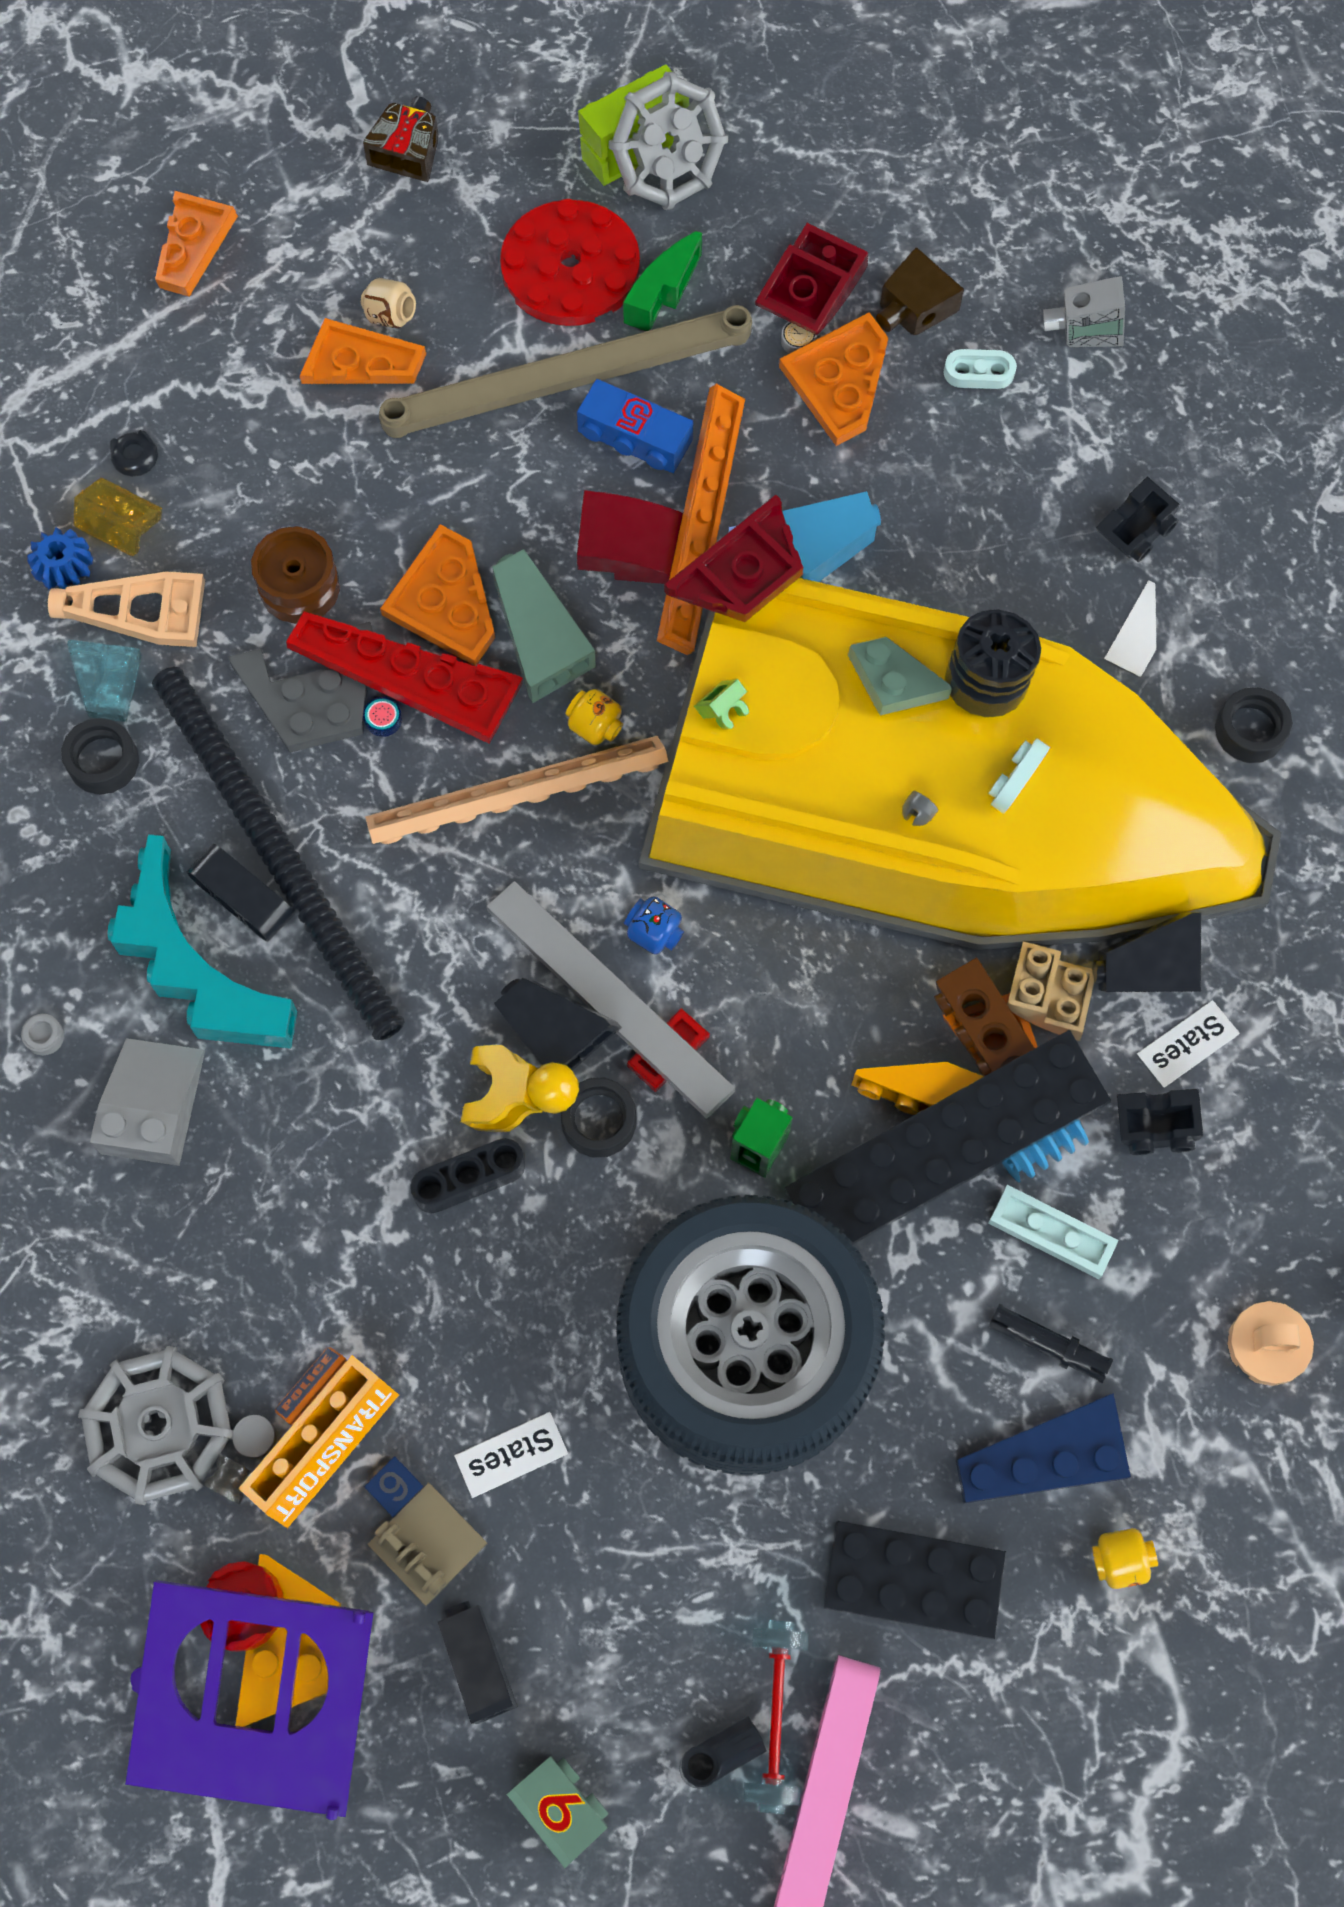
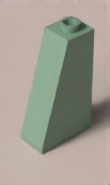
[492,549,596,703]

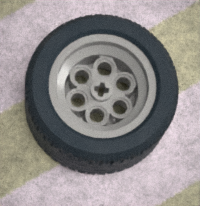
[616,1195,885,1475]

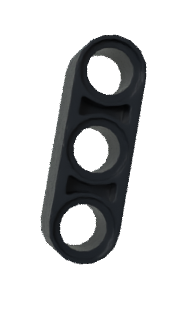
[186,844,295,942]
[410,1138,525,1213]

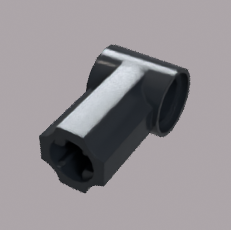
[679,1716,767,1789]

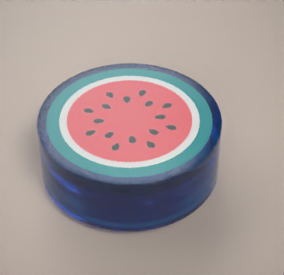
[363,697,402,737]

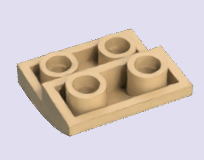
[1007,941,1094,1041]

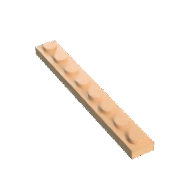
[365,736,668,844]

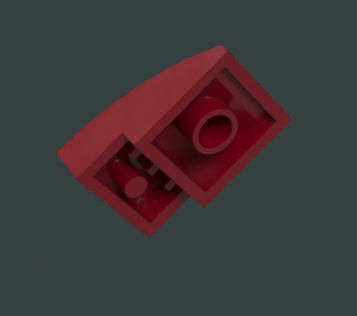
[755,223,868,335]
[577,490,683,584]

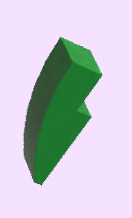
[623,231,702,331]

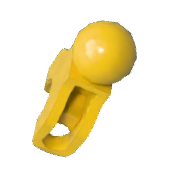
[461,1045,579,1132]

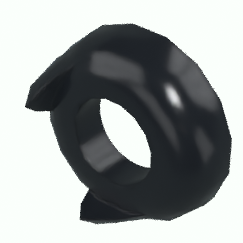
[110,430,158,477]

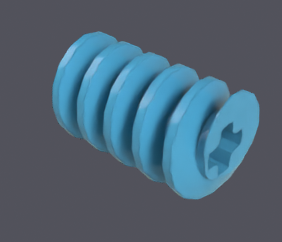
[1002,1120,1089,1183]

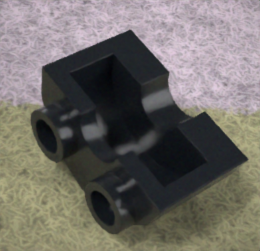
[1096,476,1180,562]
[1117,1089,1203,1155]

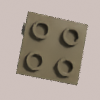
[367,1483,488,1606]

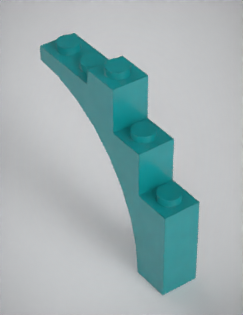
[108,834,298,1049]

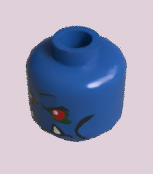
[624,896,684,955]

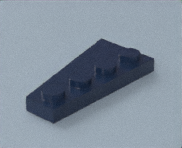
[956,1393,1131,1504]

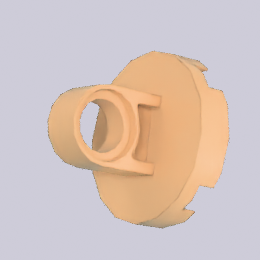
[1228,1301,1314,1386]

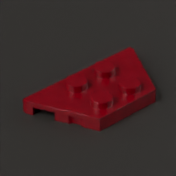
[664,495,803,622]

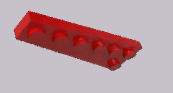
[286,611,523,744]

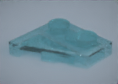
[67,639,142,722]

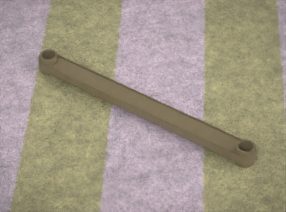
[379,305,752,438]

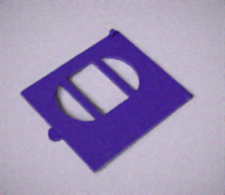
[125,1580,374,1820]

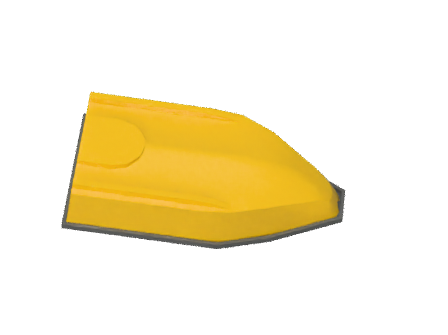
[639,578,1281,950]

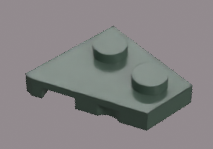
[848,637,952,715]

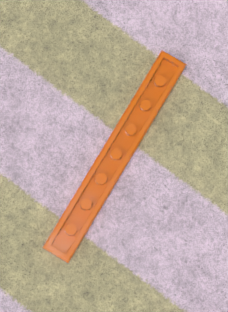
[657,383,745,655]

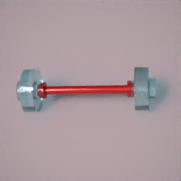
[743,1620,809,1814]

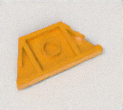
[235,1554,341,1727]

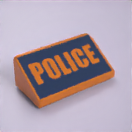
[275,1347,347,1426]

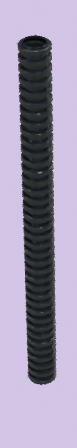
[152,666,405,1040]

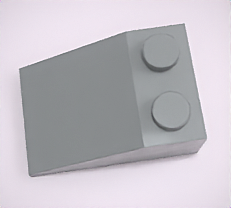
[90,1038,205,1166]

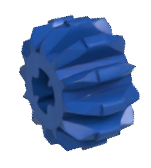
[27,527,93,590]

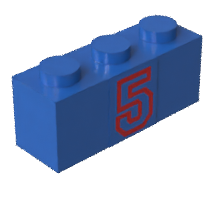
[577,379,693,474]

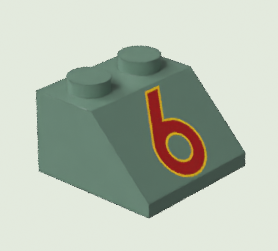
[506,1756,609,1868]

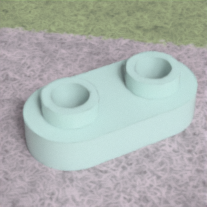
[944,349,1017,389]
[988,738,1050,814]

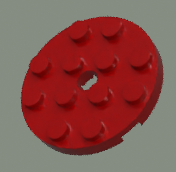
[500,199,640,326]

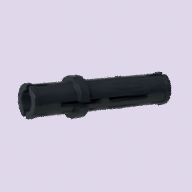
[988,1304,1113,1383]

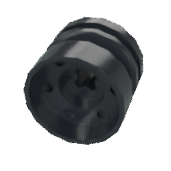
[945,609,1042,717]

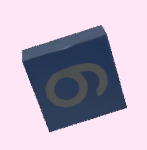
[364,1456,424,1518]

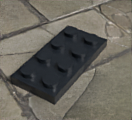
[824,1521,1006,1639]

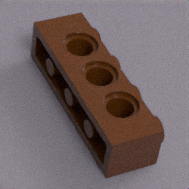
[934,957,1035,1076]

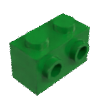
[730,1098,793,1178]

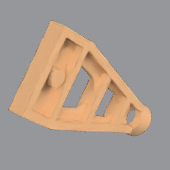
[48,572,205,647]

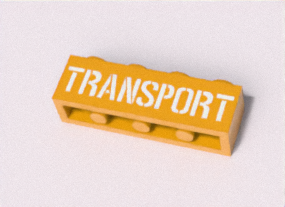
[238,1355,399,1529]

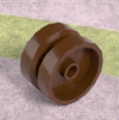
[251,526,340,624]

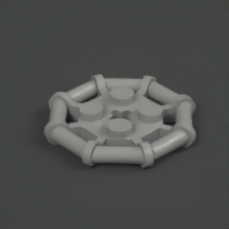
[609,72,728,210]
[78,1346,233,1505]

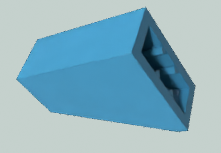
[782,491,881,582]

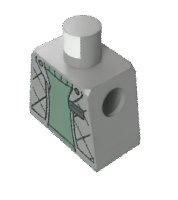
[1043,276,1125,347]

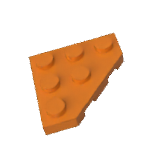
[779,312,889,446]
[380,524,495,666]

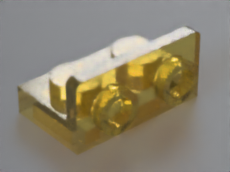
[73,477,162,556]

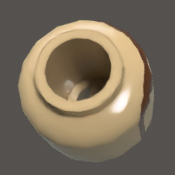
[361,278,416,329]

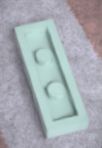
[988,1185,1119,1279]

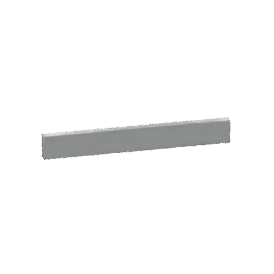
[486,881,735,1119]

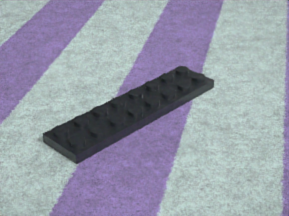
[785,1029,1111,1245]

